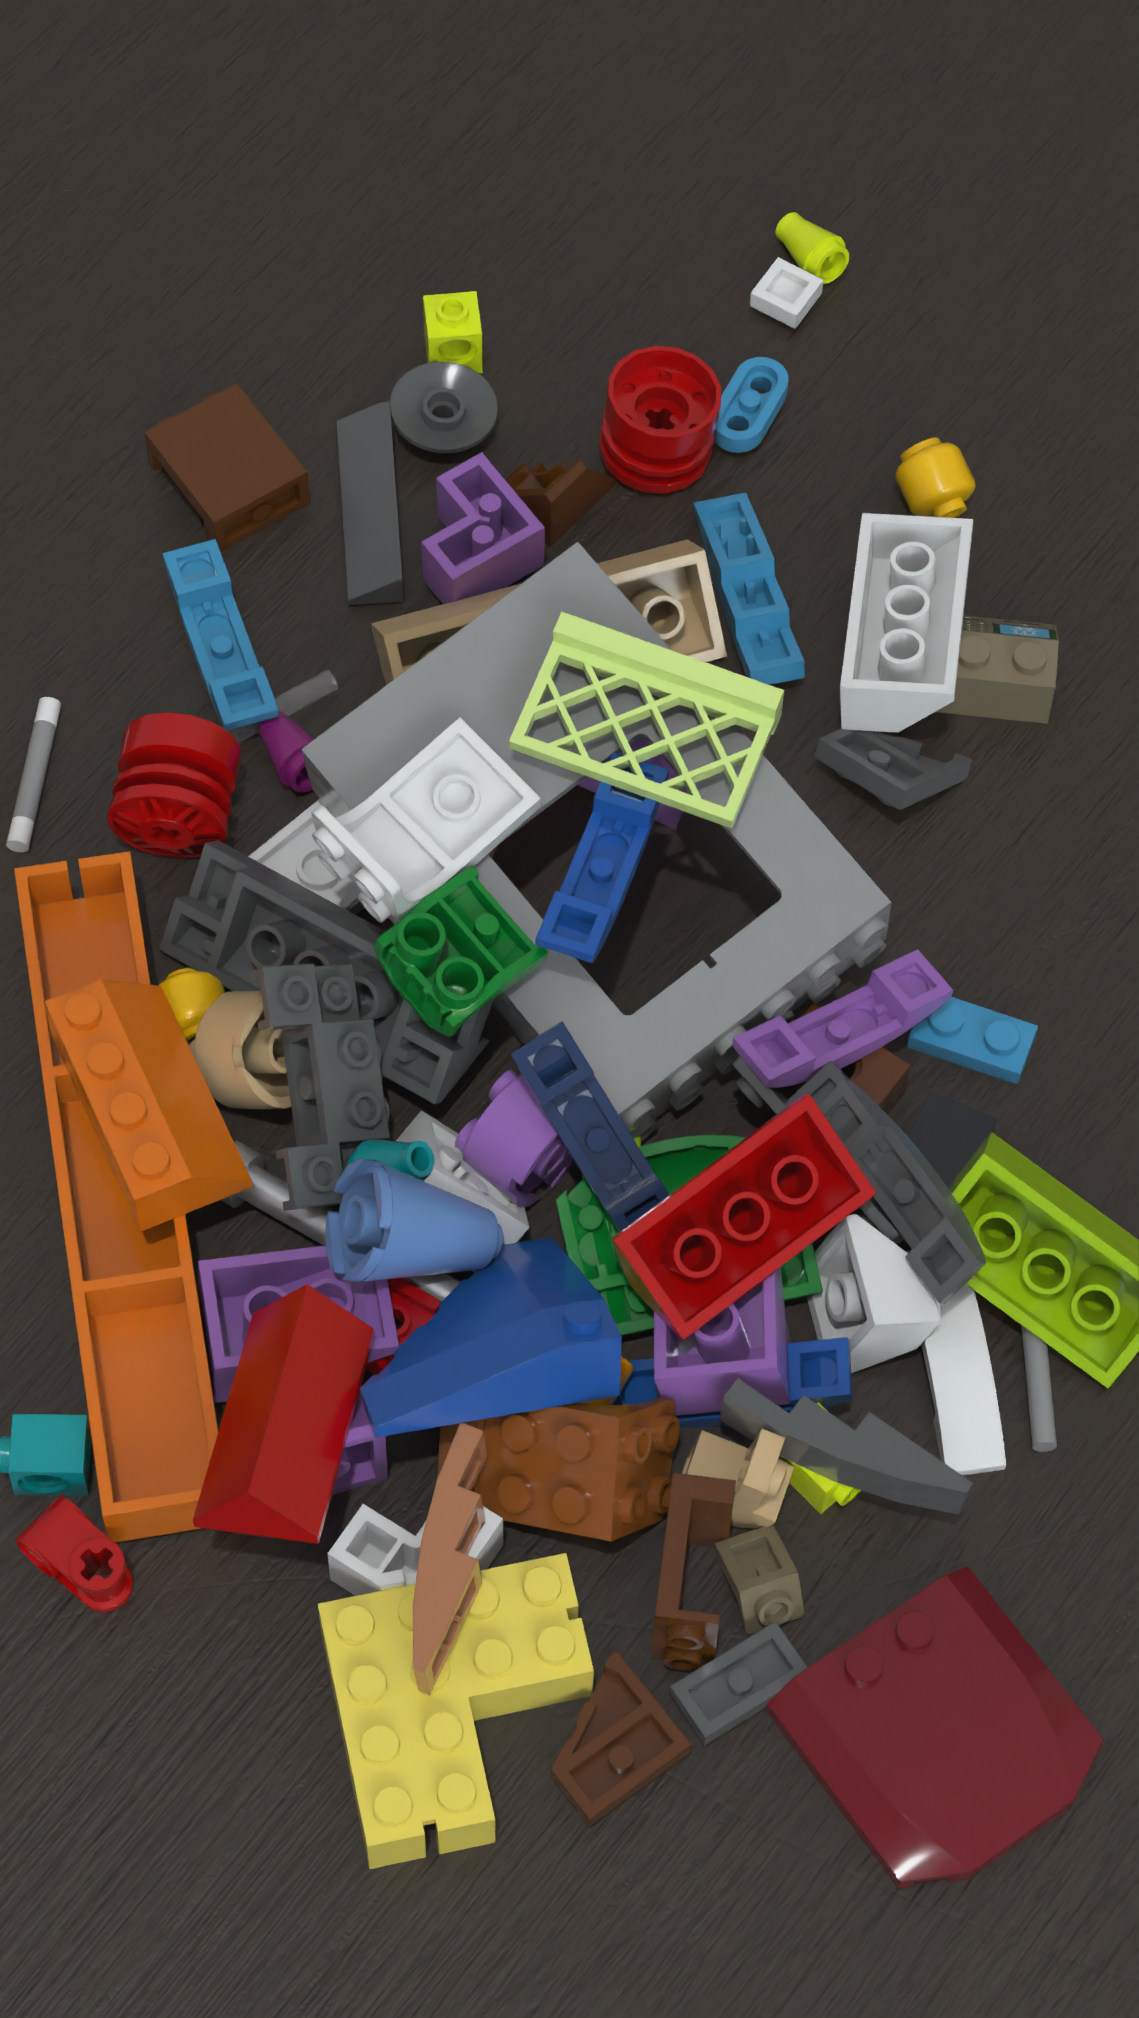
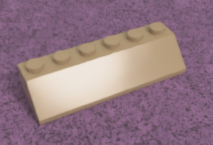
[371,539,727,685]

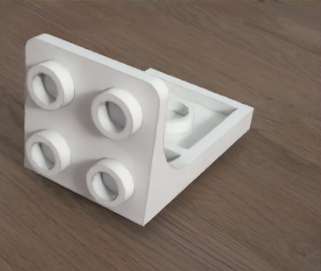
[311,717,542,924]

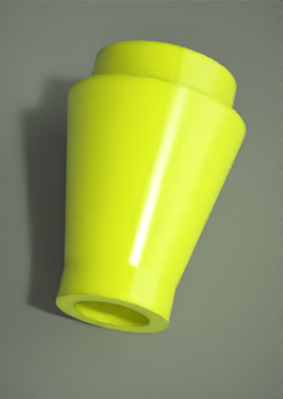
[775,212,849,284]

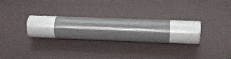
[6,697,61,852]

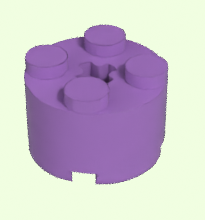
[455,1070,575,1208]

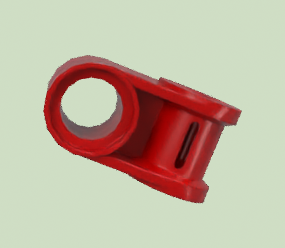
[15,1495,134,1613]

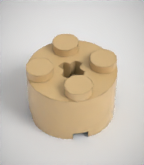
[189,990,293,1109]

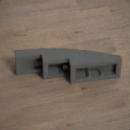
[719,1378,974,1515]

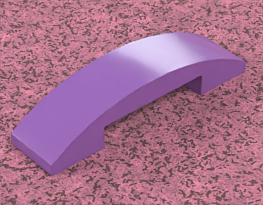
[732,949,954,1088]

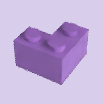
[421,452,545,604]

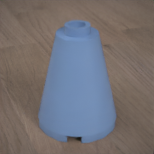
[326,1158,503,1282]

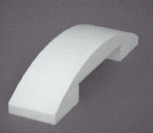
[906,1250,1006,1475]

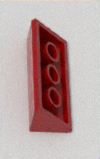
[611,1093,877,1340]
[193,1284,375,1544]

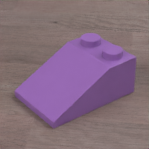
[198,1246,399,1403]
[654,1267,790,1416]

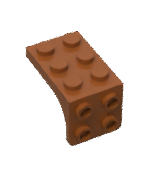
[437,1397,680,1542]

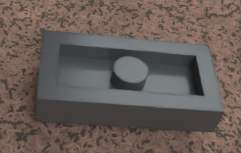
[669,1621,808,1746]

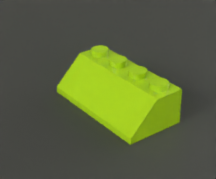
[948,1132,1139,1388]

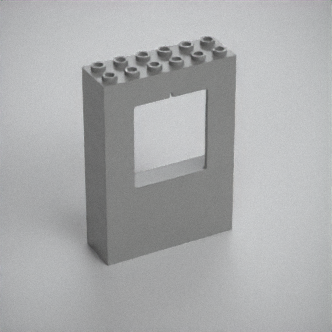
[301,542,891,1141]

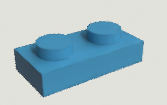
[907,997,1038,1085]

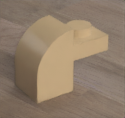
[681,1429,794,1529]

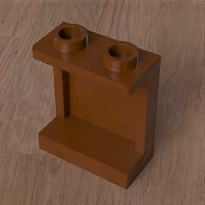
[144,383,310,552]

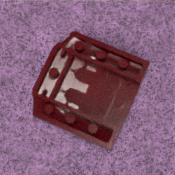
[765,1567,1104,1889]

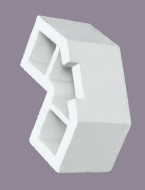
[327,1504,503,1596]

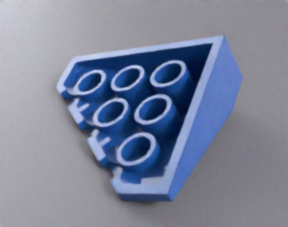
[360,1237,622,1438]

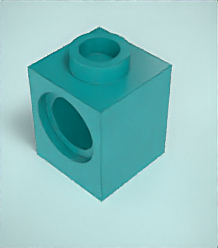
[0,1414,92,1496]

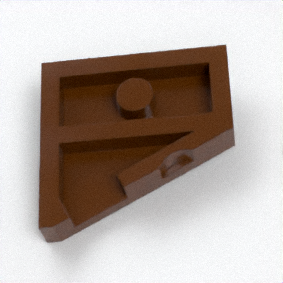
[551,1651,692,1827]

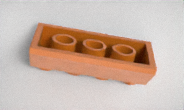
[44,979,253,1232]

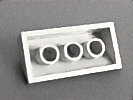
[840,513,973,733]

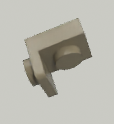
[714,1525,805,1634]

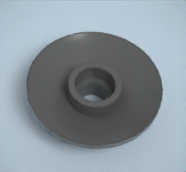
[390,362,498,453]

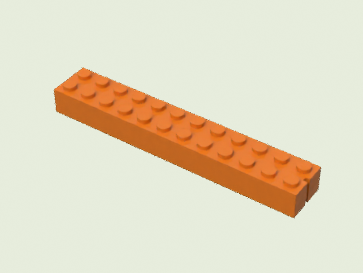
[14,851,218,1542]

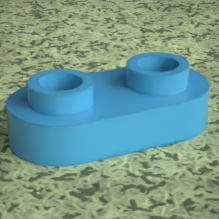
[714,357,789,453]

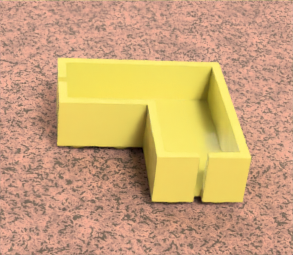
[318,1553,594,1869]

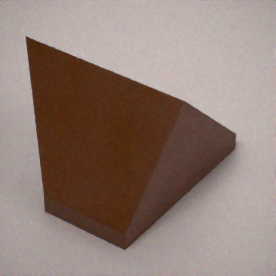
[505,460,619,548]

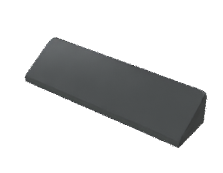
[337,401,403,605]

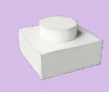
[750,257,824,329]

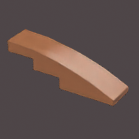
[413,1423,487,1695]

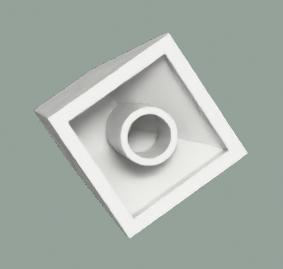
[806,1214,941,1373]

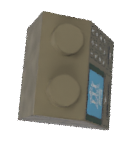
[937,615,1059,724]

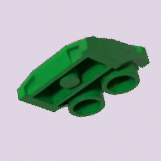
[374,865,549,1037]

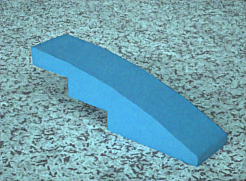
[693,493,805,685]

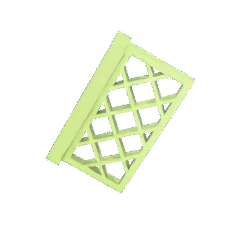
[509,611,784,829]

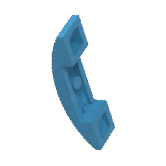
[162,539,279,731]

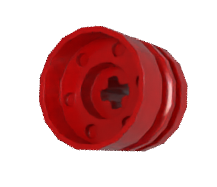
[599,346,721,494]
[107,712,241,859]

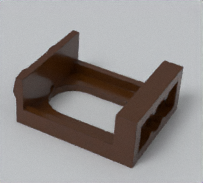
[651,1473,736,1671]

